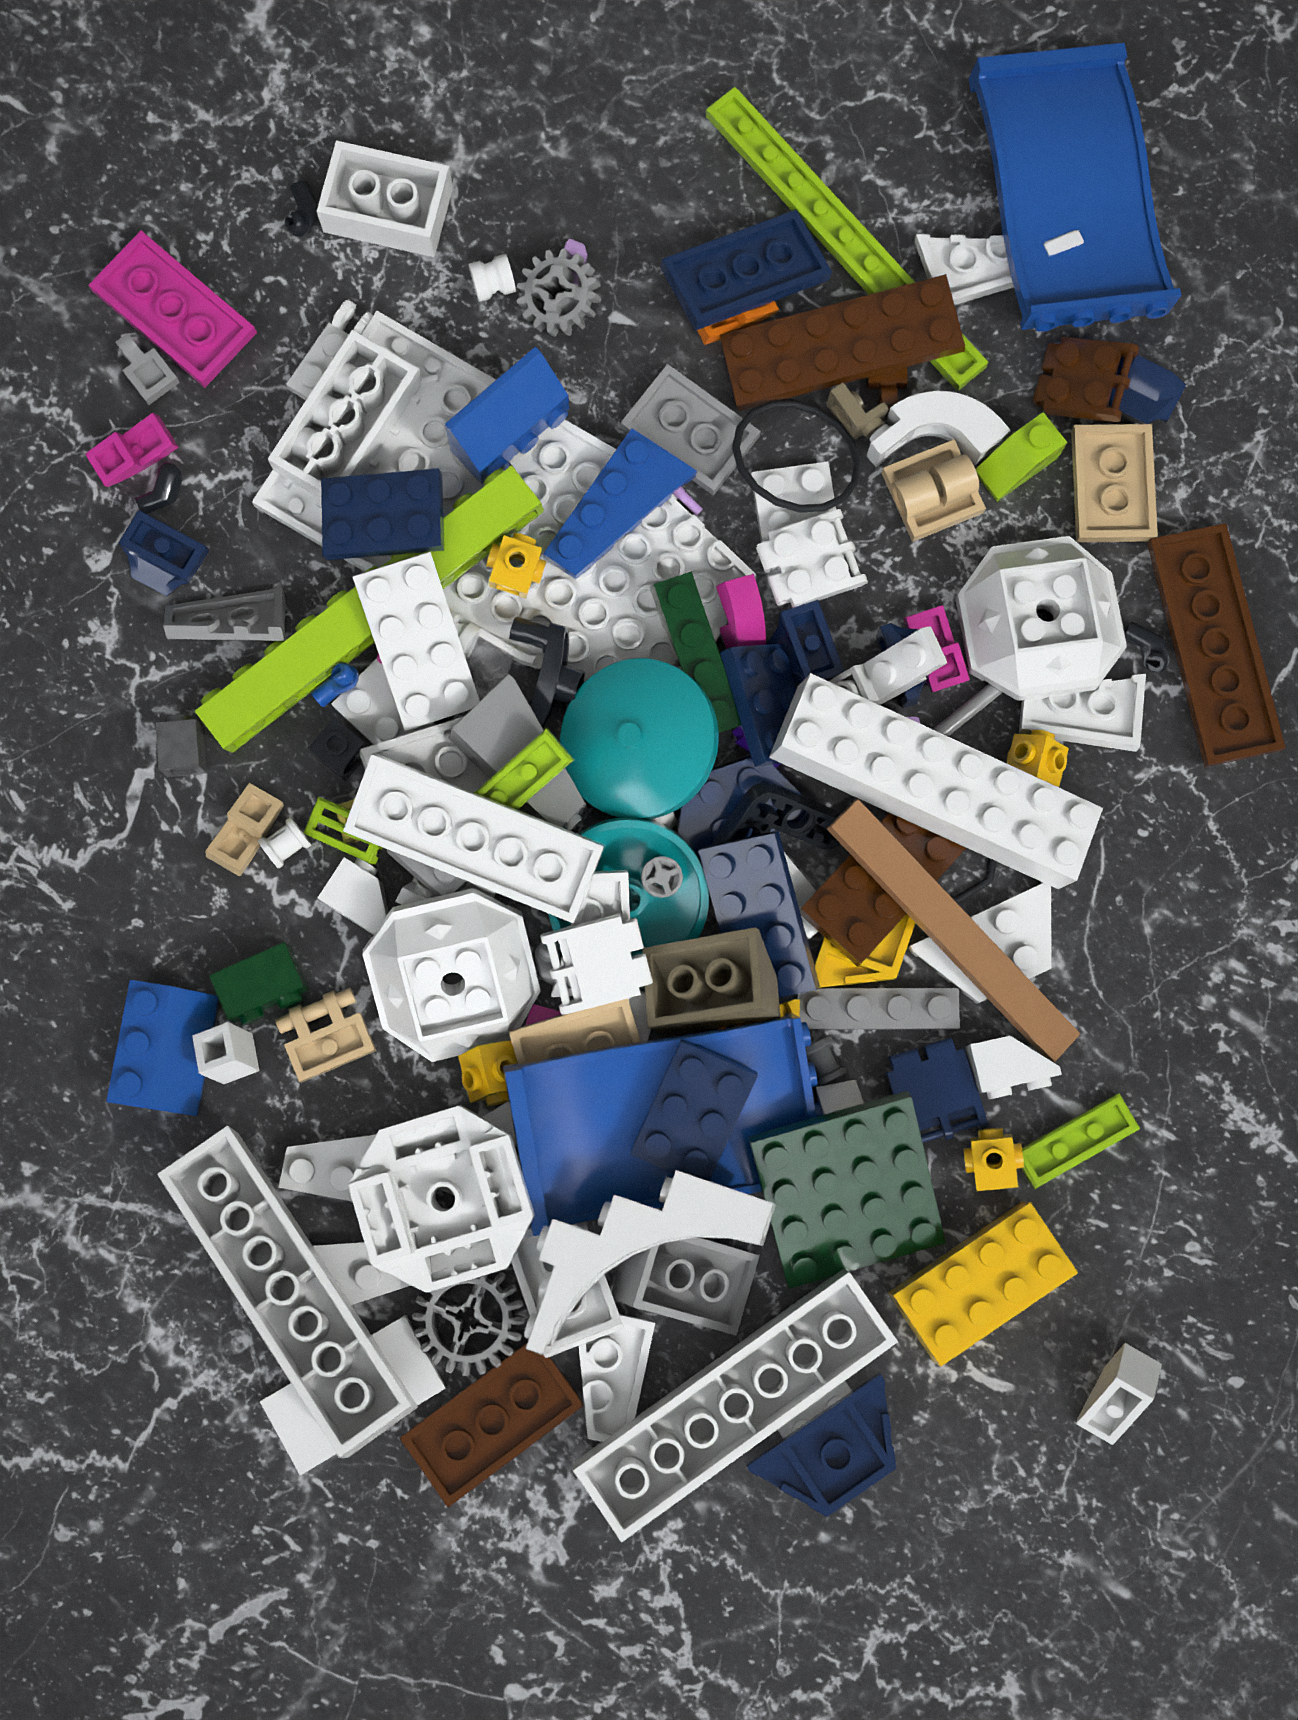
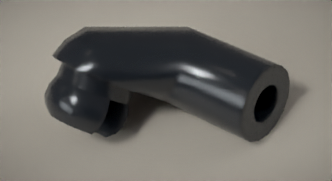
[285,180,318,237]
[135,462,182,514]
[1124,621,1170,673]

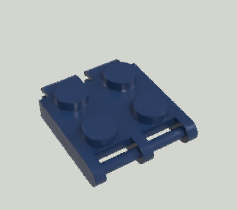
[885,1037,989,1143]

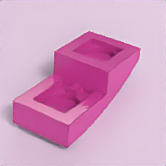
[85,413,179,487]
[716,574,766,649]
[903,605,970,692]

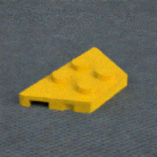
[814,914,915,988]

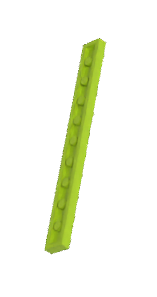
[706,87,989,392]

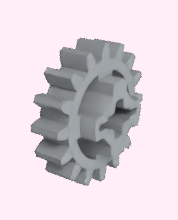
[517,249,601,337]

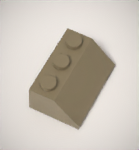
[642,927,780,1036]

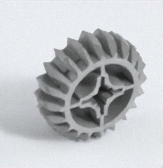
[412,1272,525,1376]

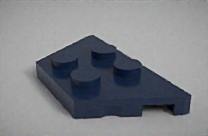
[676,755,806,859]
[746,1373,897,1517]

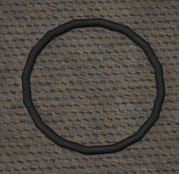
[732,400,862,513]

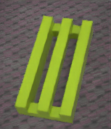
[303,797,383,865]

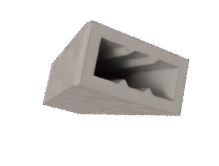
[449,674,585,831]

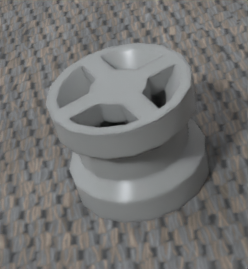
[641,856,683,898]

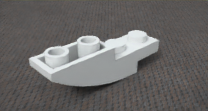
[829,626,948,705]

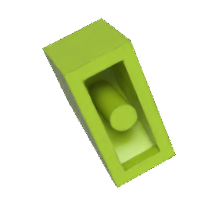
[975,412,1067,502]

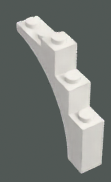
[524,1170,776,1354]

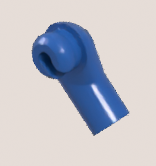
[311,662,359,707]

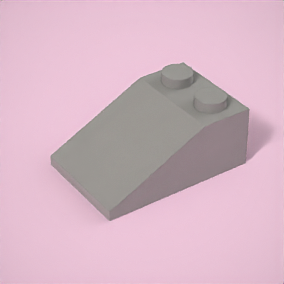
[611,1237,760,1335]

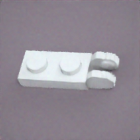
[286,300,373,400]

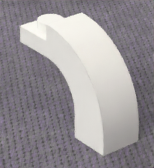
[867,391,1011,467]

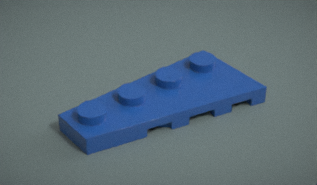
[543,428,697,579]

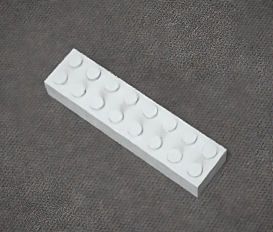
[769,673,1103,889]
[157,1126,418,1458]
[573,1269,898,1542]

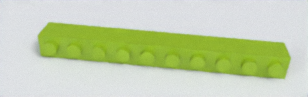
[195,465,544,753]

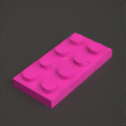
[88,231,257,388]

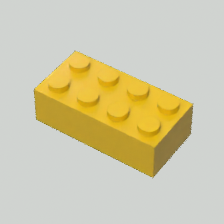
[888,1202,1078,1367]

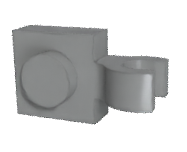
[115,333,180,405]

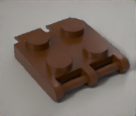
[1032,337,1139,422]

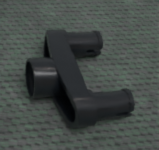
[509,617,585,729]

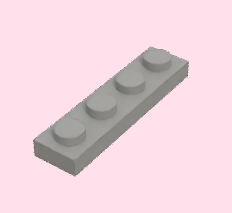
[796,988,960,1030]

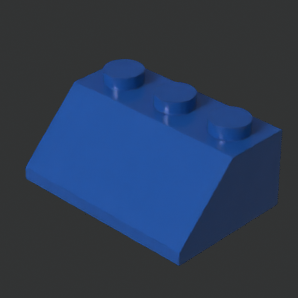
[445,346,569,484]
[106,980,220,1116]

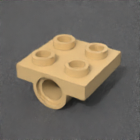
[881,439,986,542]

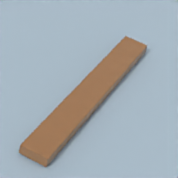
[827,799,1080,1062]

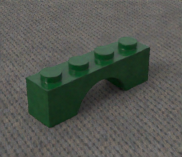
[650,571,742,733]

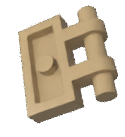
[275,988,377,1083]

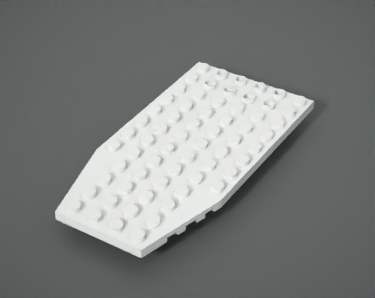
[252,311,756,683]

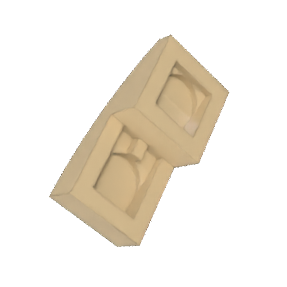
[205,783,284,876]

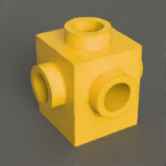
[486,533,547,599]
[1007,729,1069,787]
[458,1040,518,1107]
[963,1128,1024,1191]

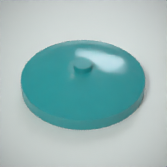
[560,658,719,820]
[548,817,709,956]

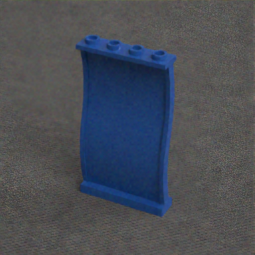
[969,43,1181,332]
[503,1013,823,1236]

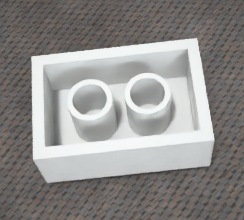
[317,141,453,257]

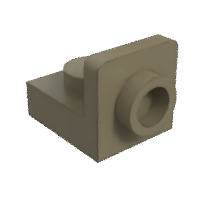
[826,382,889,440]

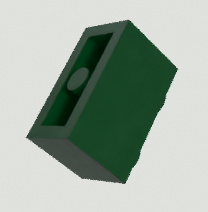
[209,942,309,1026]

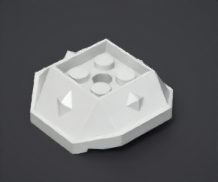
[956,536,1127,701]
[363,888,541,1062]
[348,1105,535,1293]

